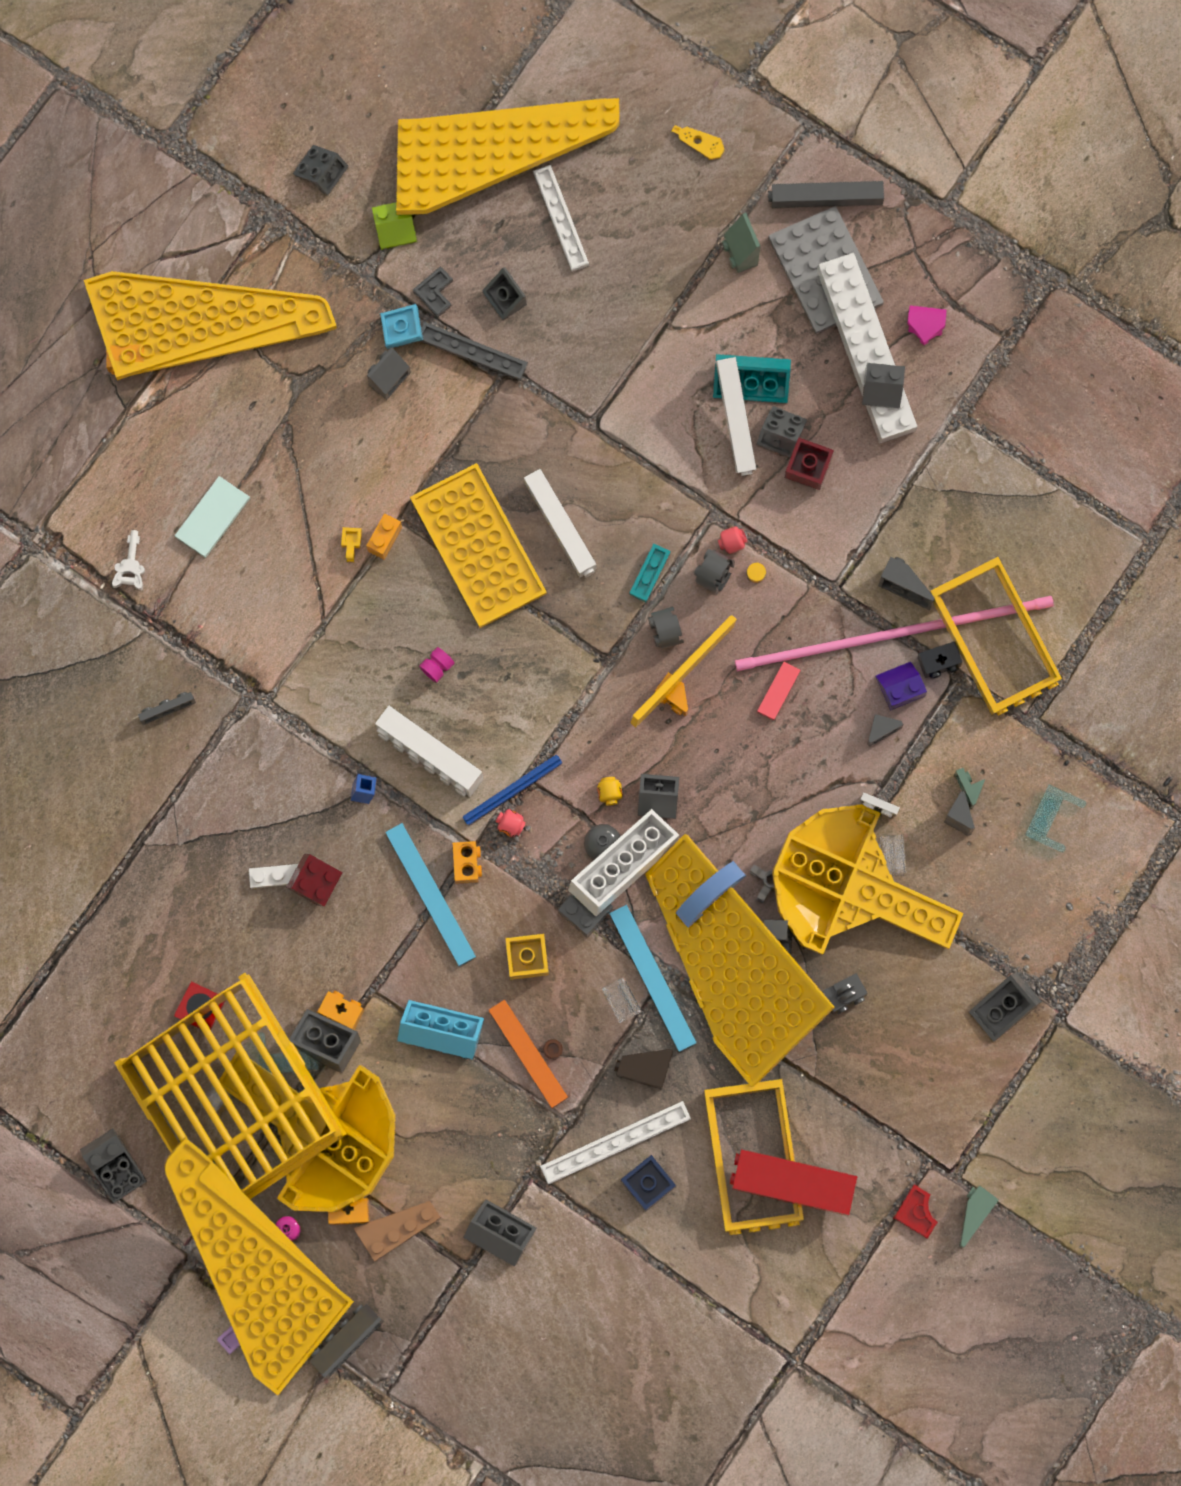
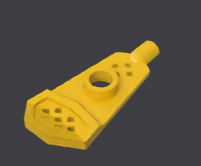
[672,125,724,160]

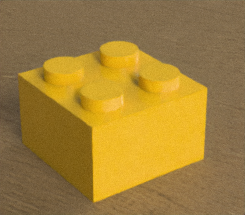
[505,934,549,980]

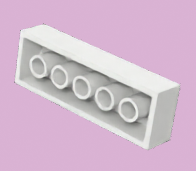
[375,706,483,797]
[568,809,679,916]

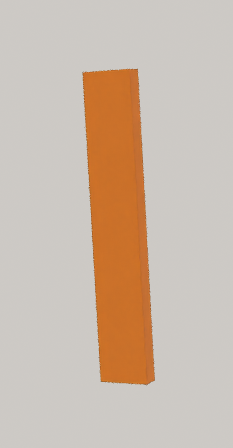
[488,1000,568,1108]

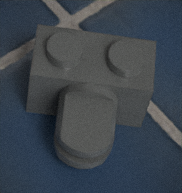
[822,973,868,1015]

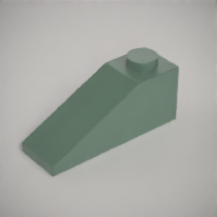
[959,1185,999,1249]

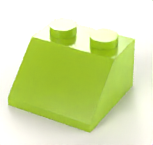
[372,202,417,250]

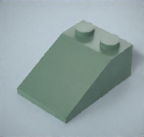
[722,213,760,273]

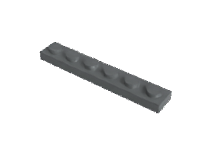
[420,322,528,381]

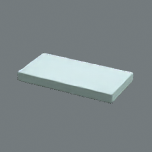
[175,476,250,558]

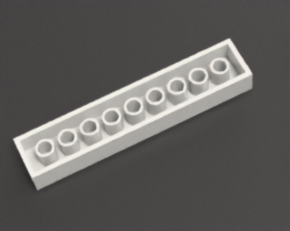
[817,253,917,443]

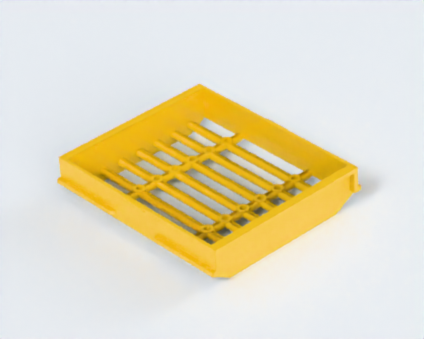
[114,973,347,1200]

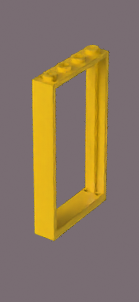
[930,557,1062,716]
[704,1079,804,1235]

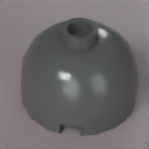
[584,824,621,860]

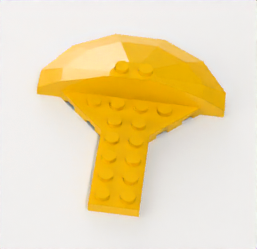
[772,804,964,955]
[219,1052,395,1212]

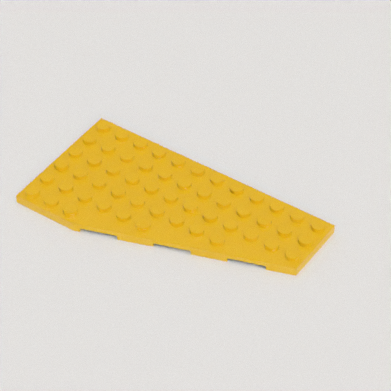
[645,834,835,1087]

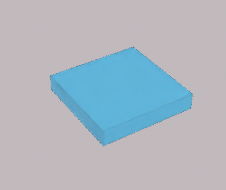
[380,304,423,349]

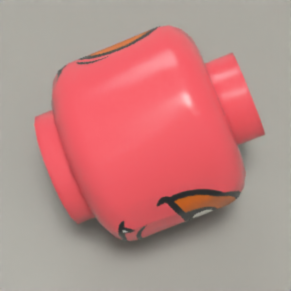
[495,809,526,837]

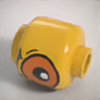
[597,777,623,806]

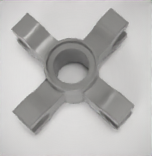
[750,865,775,903]

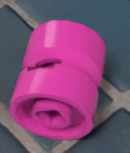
[419,647,455,683]

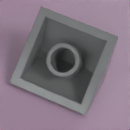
[482,267,527,320]
[944,791,975,836]

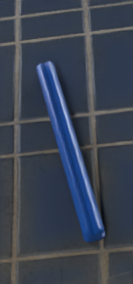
[463,755,562,825]

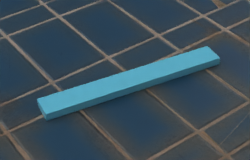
[385,823,476,967]
[609,905,696,1052]

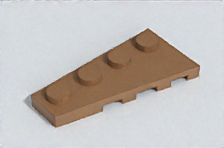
[353,1201,441,1262]

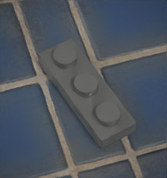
[138,692,196,725]

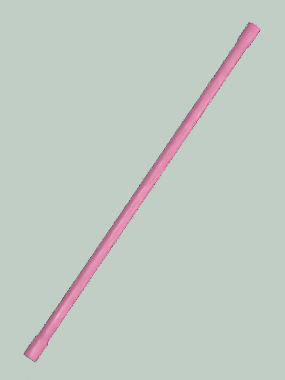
[735,596,1054,671]

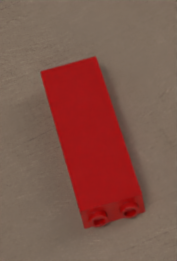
[730,1149,858,1216]

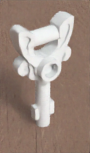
[112,530,145,591]

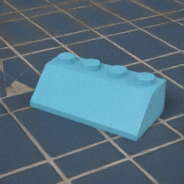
[397,1000,484,1059]

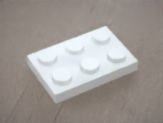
[861,793,900,817]

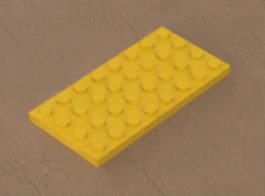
[410,463,547,628]

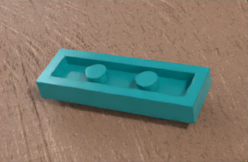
[629,543,671,603]

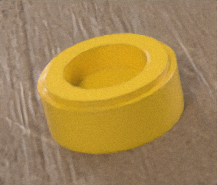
[747,563,766,583]

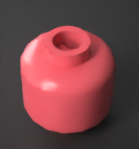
[718,526,747,554]

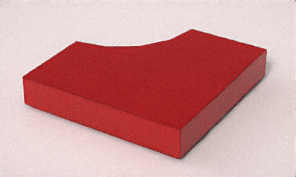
[893,1184,937,1239]

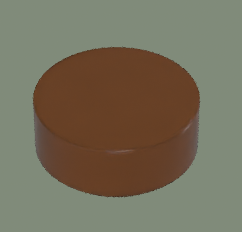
[543,1039,563,1059]

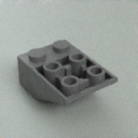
[80,1128,147,1203]

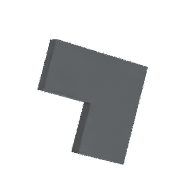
[413,266,453,318]

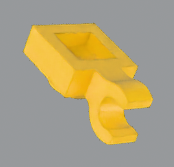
[341,527,362,562]

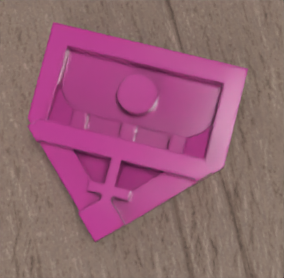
[907,305,947,345]

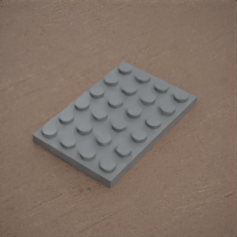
[768,206,884,334]

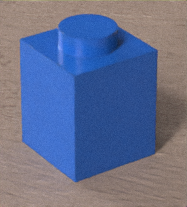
[350,774,376,804]

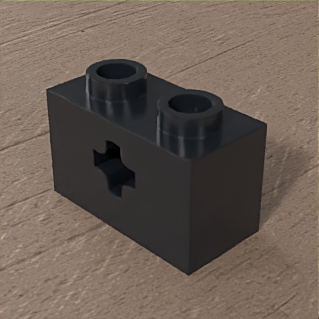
[917,641,963,679]

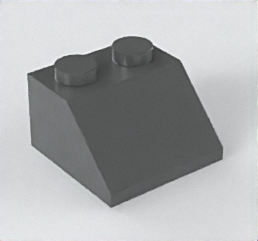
[862,363,905,409]

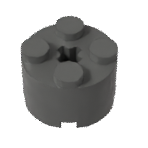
[694,549,735,594]
[648,607,684,649]

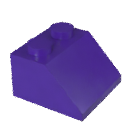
[875,661,927,711]

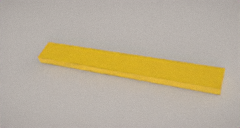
[631,615,737,728]

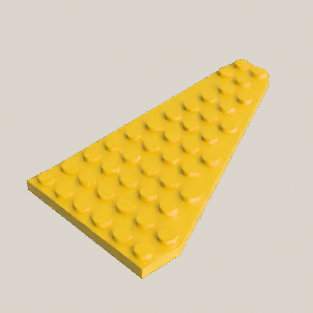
[396,98,620,215]
[83,271,337,380]
[164,1137,354,1395]

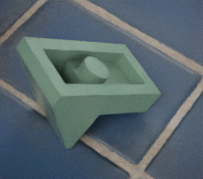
[954,768,985,809]

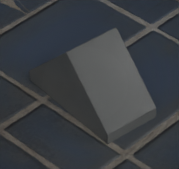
[867,714,904,747]

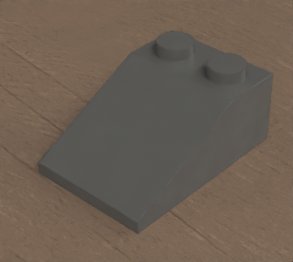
[878,557,934,610]
[969,972,1042,1042]
[289,1009,361,1073]

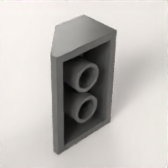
[463,1199,537,1266]

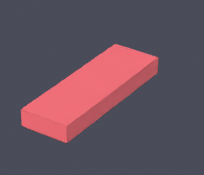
[757,662,801,721]

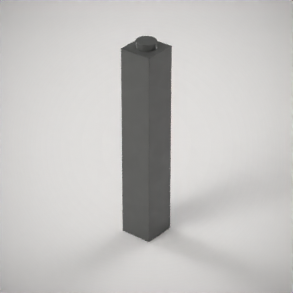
[768,181,884,208]

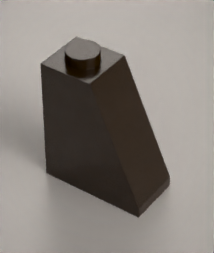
[614,1049,673,1090]

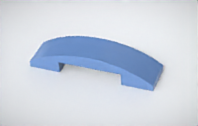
[676,861,746,928]

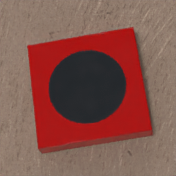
[174,981,226,1030]

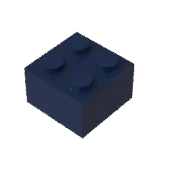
[621,1155,676,1212]

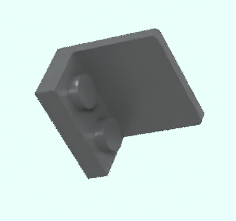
[293,145,349,195]
[757,406,807,458]

